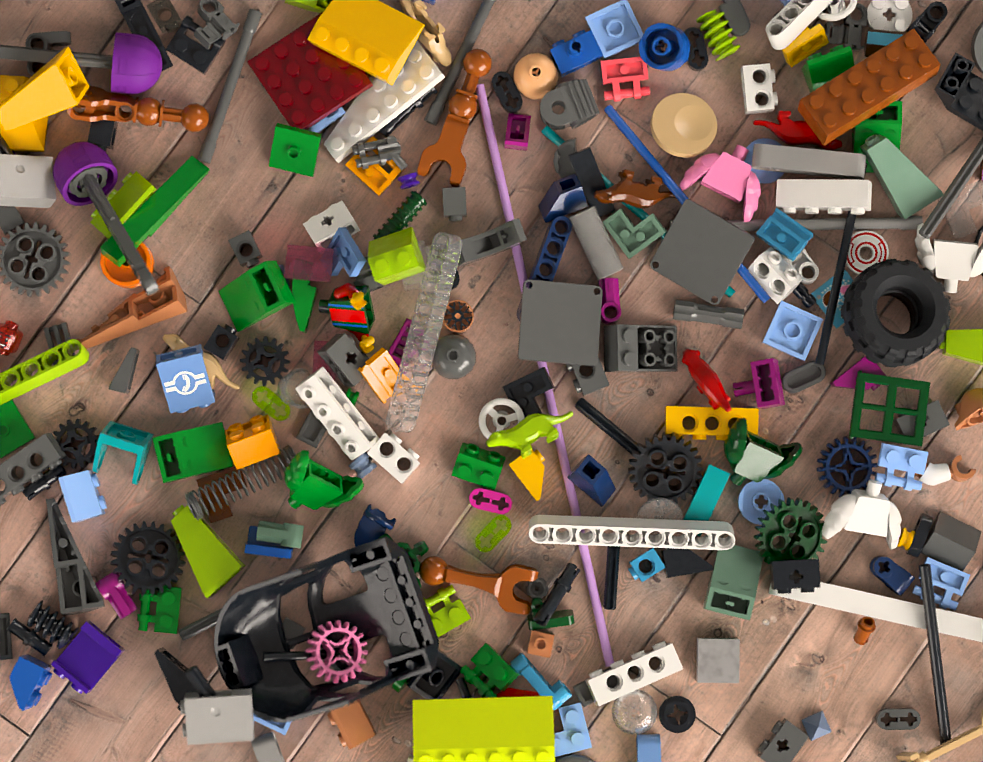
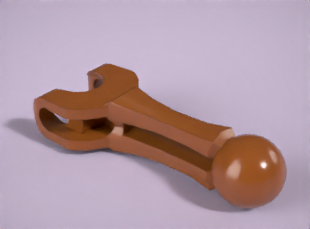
[419,556,539,615]

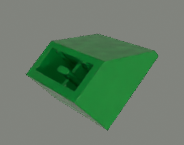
[802,45,855,93]

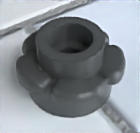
[526,578,548,599]

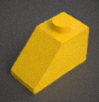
[509,449,545,502]

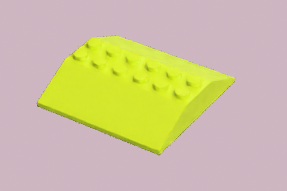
[413,695,555,762]

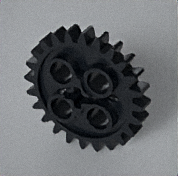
[628,432,703,506]
[110,521,186,596]

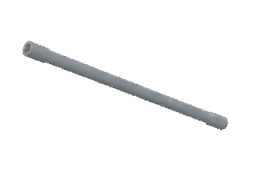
[670,216,923,231]

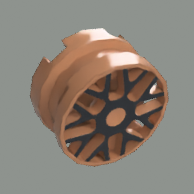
[442,300,474,333]

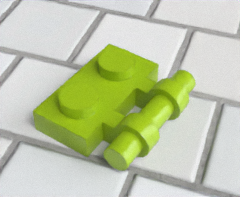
[424,584,471,637]

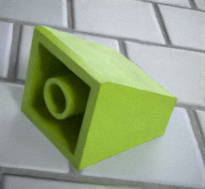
[368,227,427,285]

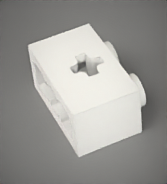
[303,200,360,254]

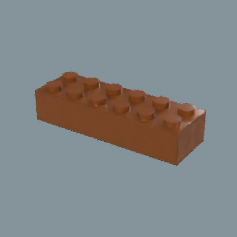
[797,29,941,146]

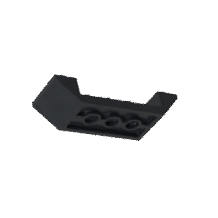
[934,52,983,131]

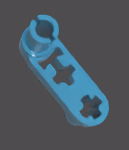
[510,653,573,710]

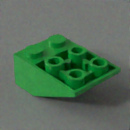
[852,101,902,173]
[218,260,296,332]
[152,422,233,483]

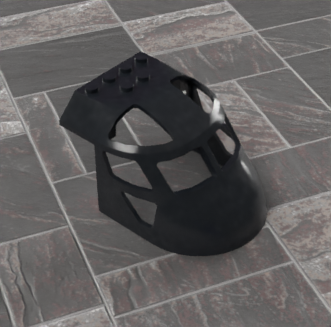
[214,536,439,722]

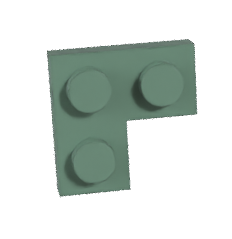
[602,208,667,259]

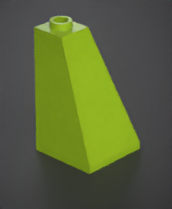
[939,329,983,366]
[171,505,246,598]

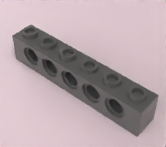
[0,433,66,506]

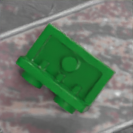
[451,443,506,490]

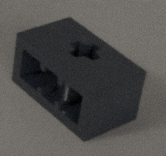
[770,559,820,594]

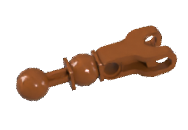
[417,49,492,187]
[67,86,209,132]

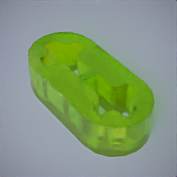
[252,386,291,421]
[475,515,511,552]

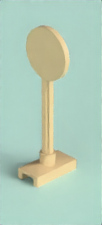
[896,709,983,762]

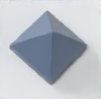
[801,711,832,741]

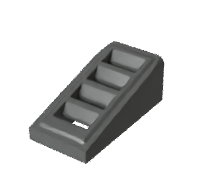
[109,347,140,394]

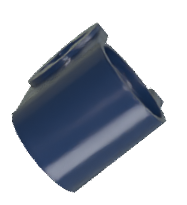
[869,556,915,597]

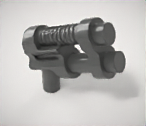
[352,136,408,171]

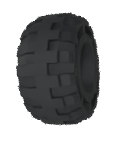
[841,258,951,368]

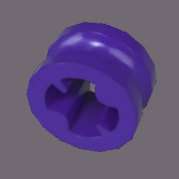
[397,172,420,190]

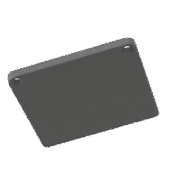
[650,199,755,305]
[518,279,602,366]

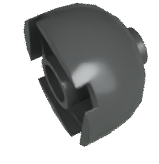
[431,334,476,380]

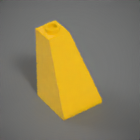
[0,46,90,131]

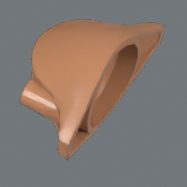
[954,388,983,431]

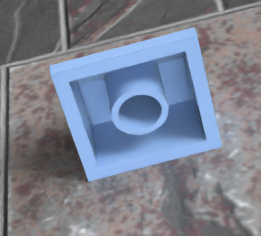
[58,470,107,523]

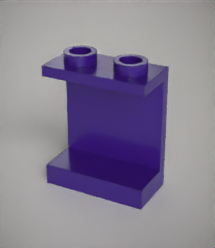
[51,620,125,694]

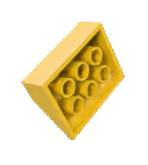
[307,0,425,86]

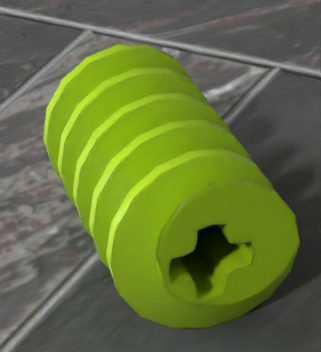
[696,10,741,61]

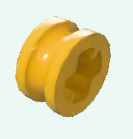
[897,527,915,550]

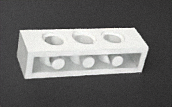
[585,641,683,706]

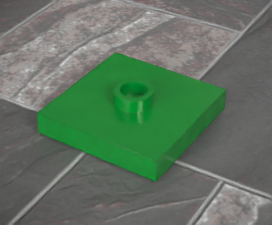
[269,123,322,177]
[0,399,36,460]

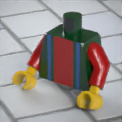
[319,283,375,354]

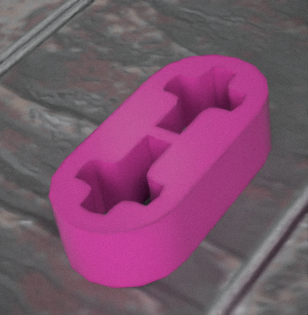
[469,488,512,514]

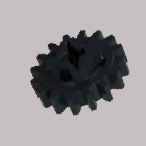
[240,336,291,386]
[53,419,99,469]

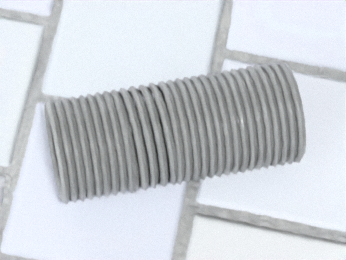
[569,206,623,280]

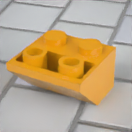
[225,414,280,470]

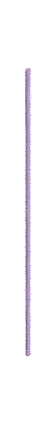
[476,84,614,667]

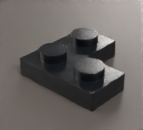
[503,367,555,418]

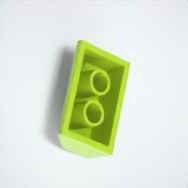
[90,171,157,239]

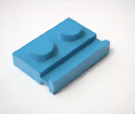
[756,208,814,262]

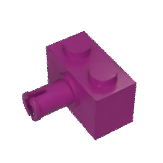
[733,358,785,409]

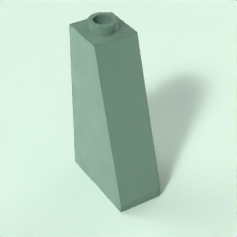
[860,134,944,219]

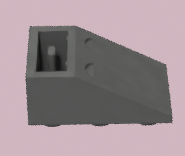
[604,324,678,372]

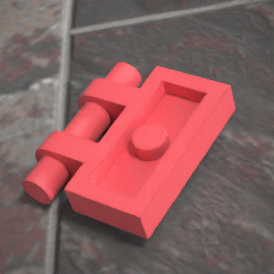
[600,56,650,102]

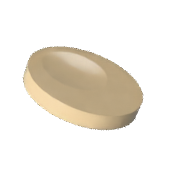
[650,93,717,158]

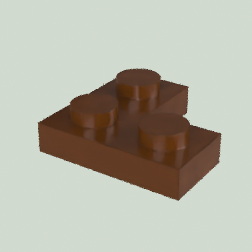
[196,467,248,523]

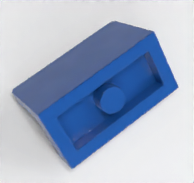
[244,526,293,559]

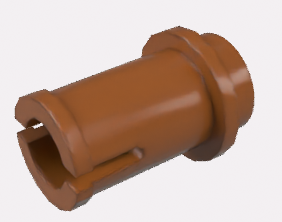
[853,616,876,645]

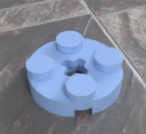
[738,479,785,525]

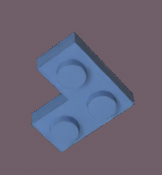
[320,227,366,277]

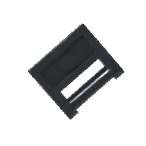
[166,15,226,75]

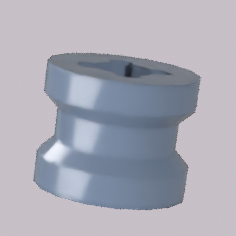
[348,452,377,479]

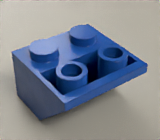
[9,654,53,711]

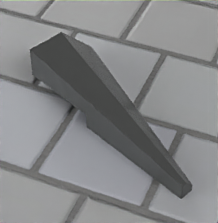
[46,498,105,616]

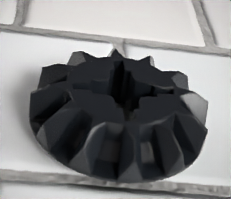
[659,696,696,733]

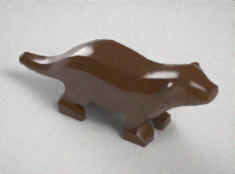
[593,169,677,209]

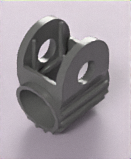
[540,79,600,130]

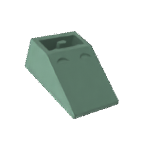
[703,545,763,621]

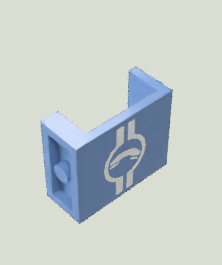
[156,344,215,413]

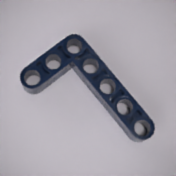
[516,216,572,321]

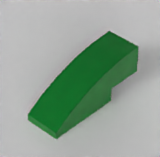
[292,258,318,333]

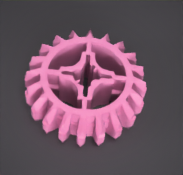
[305,620,368,683]

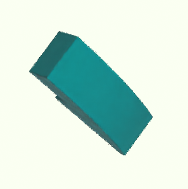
[683,464,730,537]

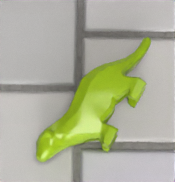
[486,411,574,459]

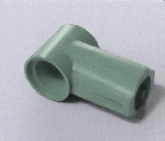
[256,521,304,549]

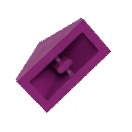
[505,113,531,151]

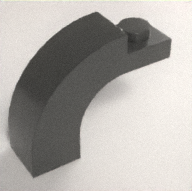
[444,218,527,269]

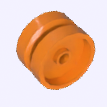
[100,242,155,289]

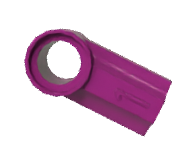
[598,278,621,325]
[95,572,138,619]

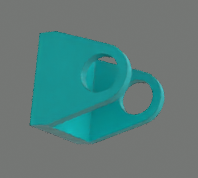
[92,421,154,485]

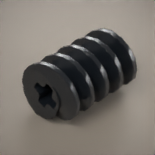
[27,600,79,649]

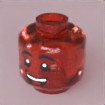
[0,320,23,356]

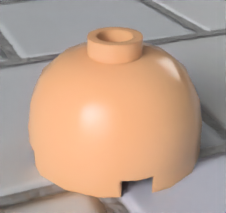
[513,53,559,100]

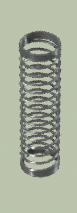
[185,445,296,520]

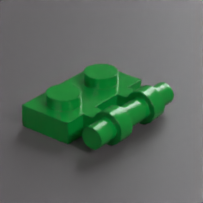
[137,586,182,634]
[460,643,519,698]

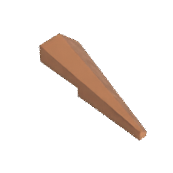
[76,266,187,349]

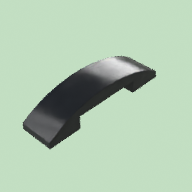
[115,0,174,71]

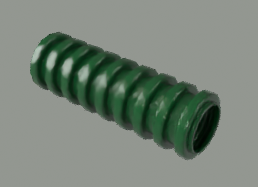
[373,191,427,240]

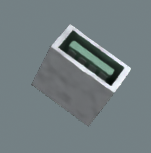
[696,638,740,683]

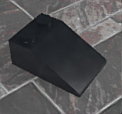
[154,647,215,711]

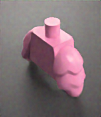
[679,145,761,222]

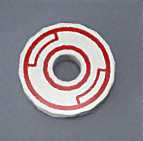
[846,230,889,275]

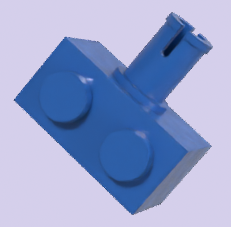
[549,30,603,78]

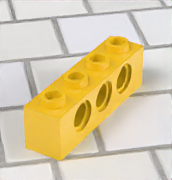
[664,406,759,440]

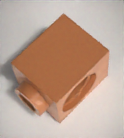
[527,630,555,658]

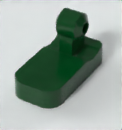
[527,597,575,630]

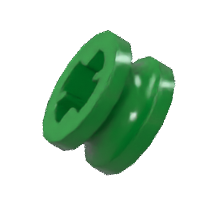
[345,388,360,406]

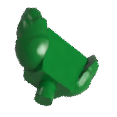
[284,450,364,510]

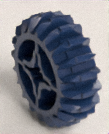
[816,436,879,497]

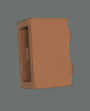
[327,700,377,750]

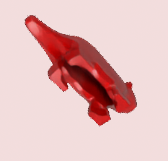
[753,111,842,151]
[682,349,731,412]

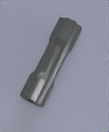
[673,300,744,329]

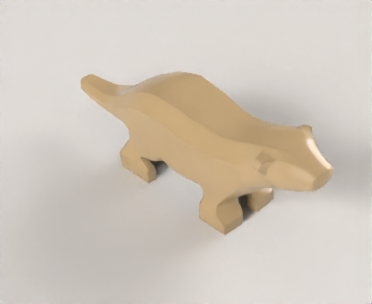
[399,0,452,66]
[163,334,240,389]

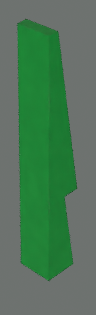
[100,156,210,268]

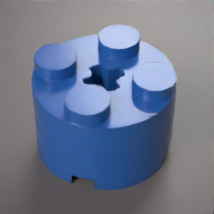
[639,23,690,71]

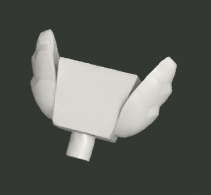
[915,223,983,293]
[822,479,902,550]

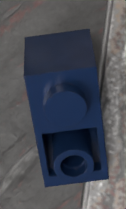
[538,173,588,223]
[567,454,616,507]

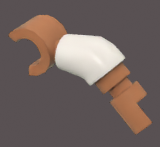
[914,455,976,486]

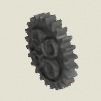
[0,222,71,297]

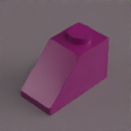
[830,355,886,391]

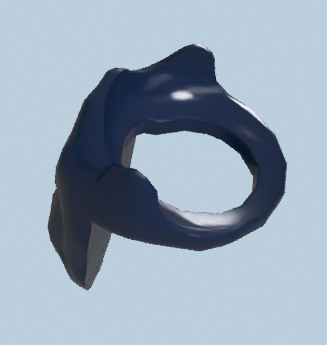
[354,504,396,547]

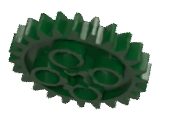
[754,497,828,572]

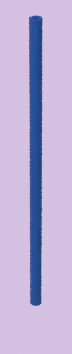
[604,104,771,303]

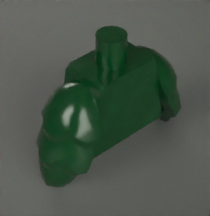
[724,418,803,486]

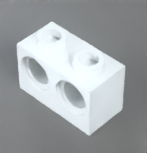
[741,63,778,115]
[747,247,803,304]
[367,432,420,484]

